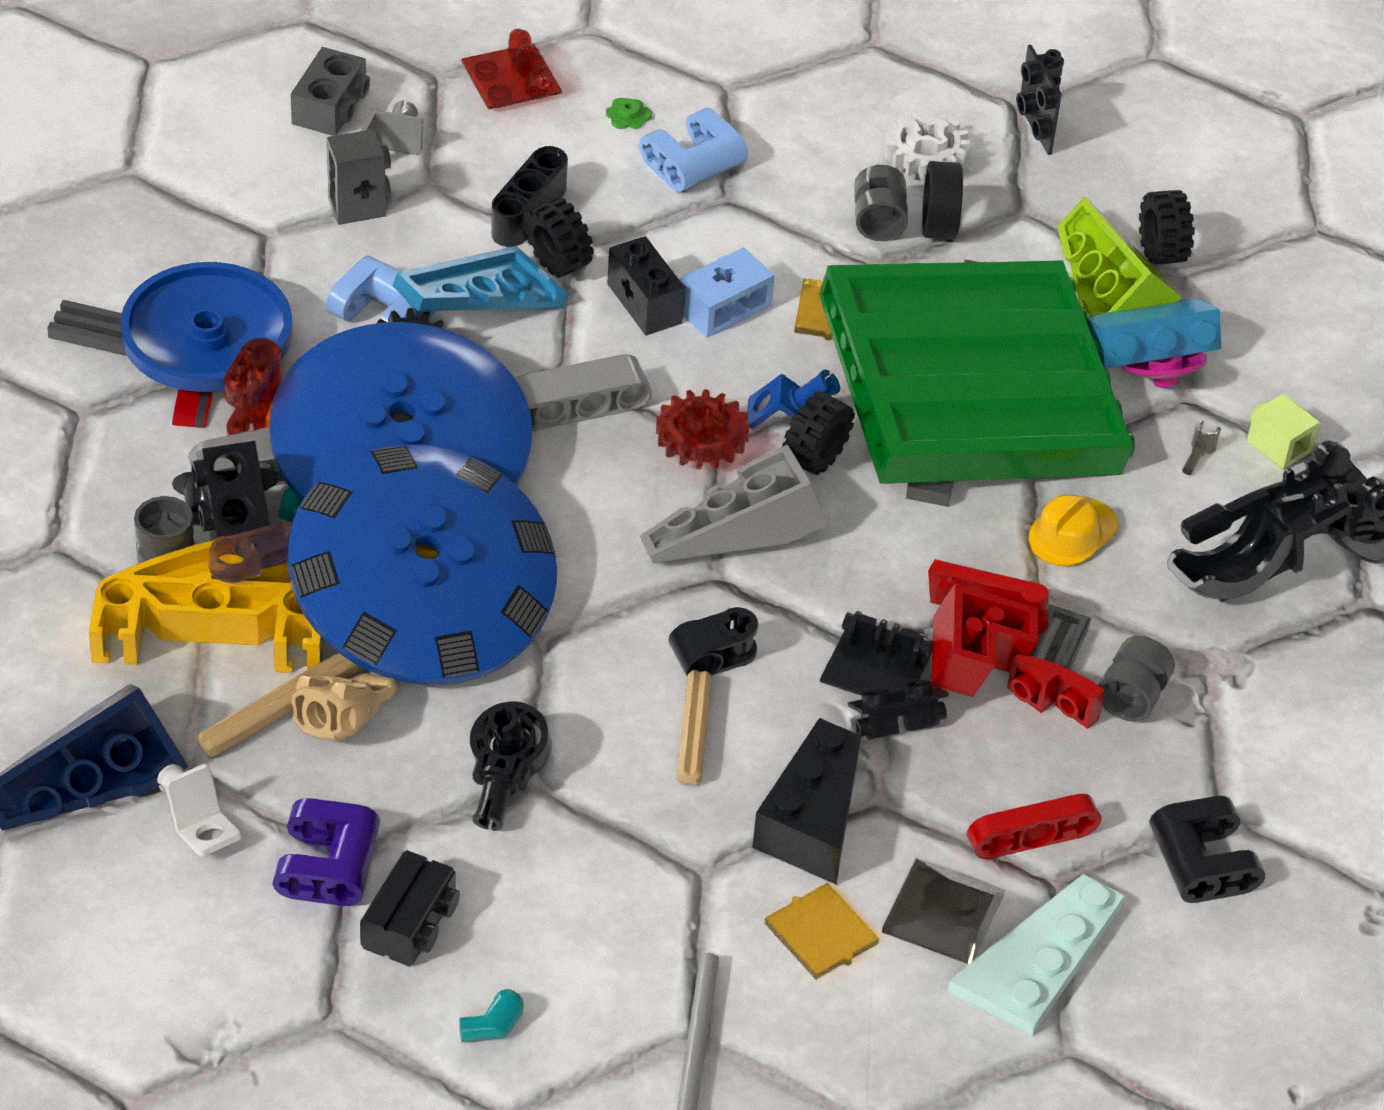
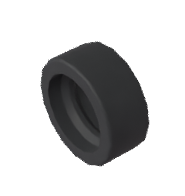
[922,161,963,240]

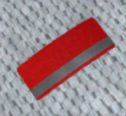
[172,389,213,428]

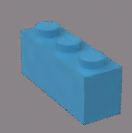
[1087,298,1222,368]

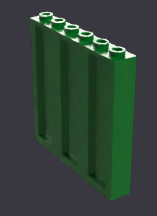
[819,260,1135,484]

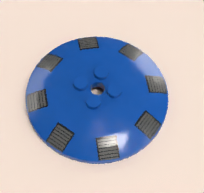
[287,444,557,685]

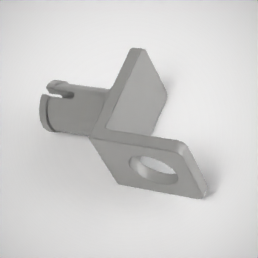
[360,100,424,155]

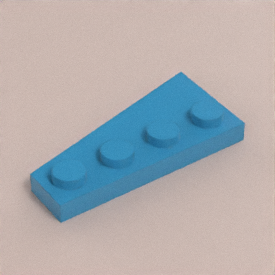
[392,246,569,312]

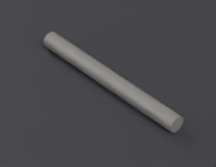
[677,953,719,1110]

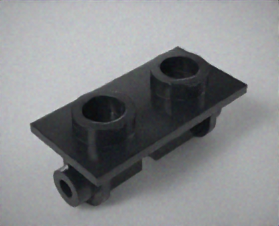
[847,680,949,740]

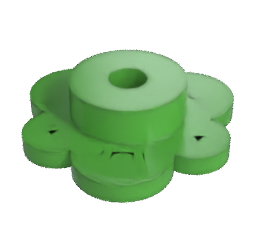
[606,98,652,129]

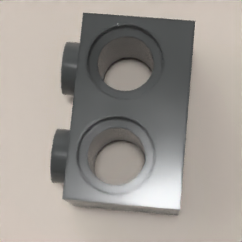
[291,47,370,136]

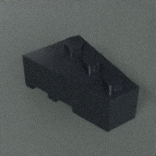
[752,718,861,885]

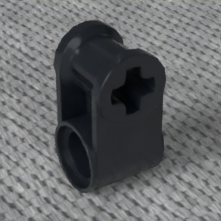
[668,607,759,677]

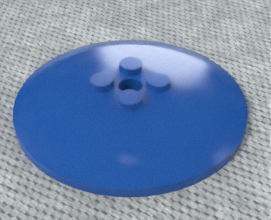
[269,322,532,501]

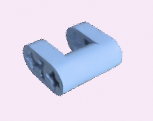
[639,108,748,192]
[326,255,435,322]

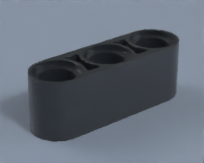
[491,146,568,247]

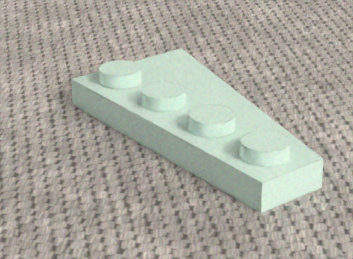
[947,874,1125,1036]

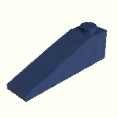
[0,684,189,831]

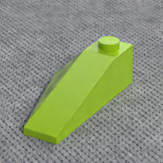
[1057,196,1181,316]

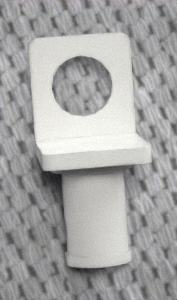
[157,764,241,857]

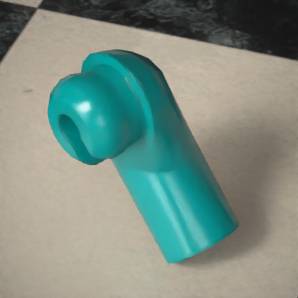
[459,989,524,1042]

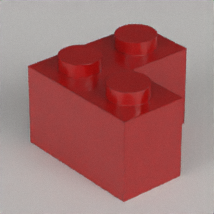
[931,583,1038,697]

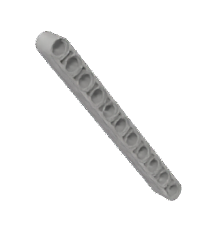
[188,354,652,486]

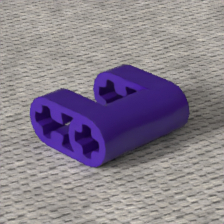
[272,798,380,906]

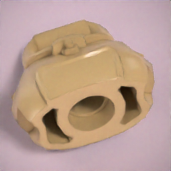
[291,673,397,741]

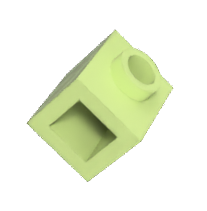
[1247,393,1320,470]

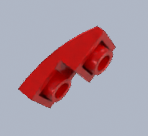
[1007,654,1105,729]

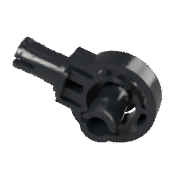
[470,701,552,831]

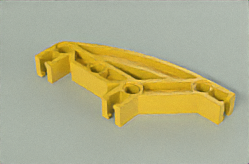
[89,526,438,673]

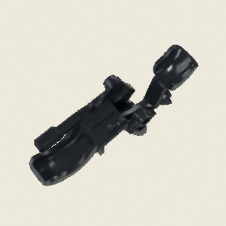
[1167,441,1384,603]

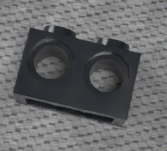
[191,441,270,541]

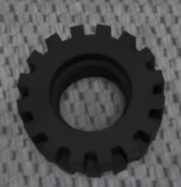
[1139,190,1195,264]
[524,197,594,278]
[782,391,855,475]

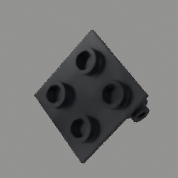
[1016,45,1064,155]
[820,610,933,696]

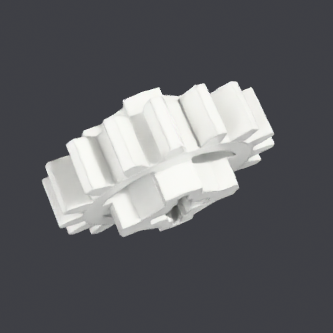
[883,110,970,180]

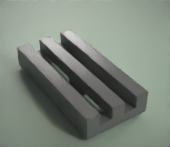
[47,300,127,356]
[1029,604,1091,669]

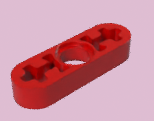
[967,793,1102,859]

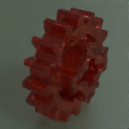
[656,389,750,470]

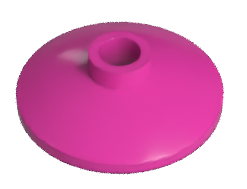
[1123,353,1207,387]

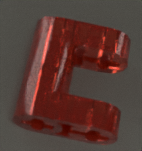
[224,338,282,436]

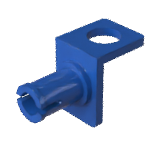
[746,369,841,429]

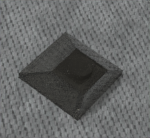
[882,858,1005,964]

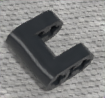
[1149,796,1265,903]

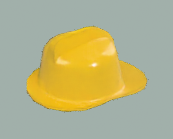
[1028,495,1119,567]

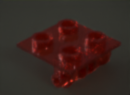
[461,28,562,110]

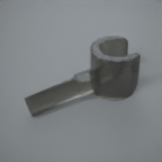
[1182,421,1221,475]

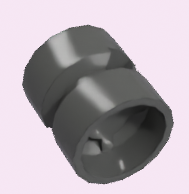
[854,164,908,241]
[134,496,195,564]
[1098,636,1175,722]

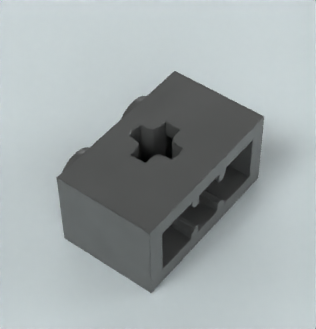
[327,129,391,225]

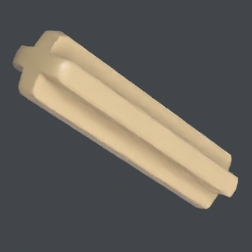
[677,670,712,786]

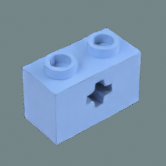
[679,247,775,338]

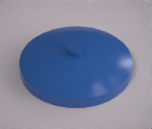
[121,262,292,392]

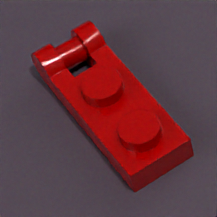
[928,559,1050,634]

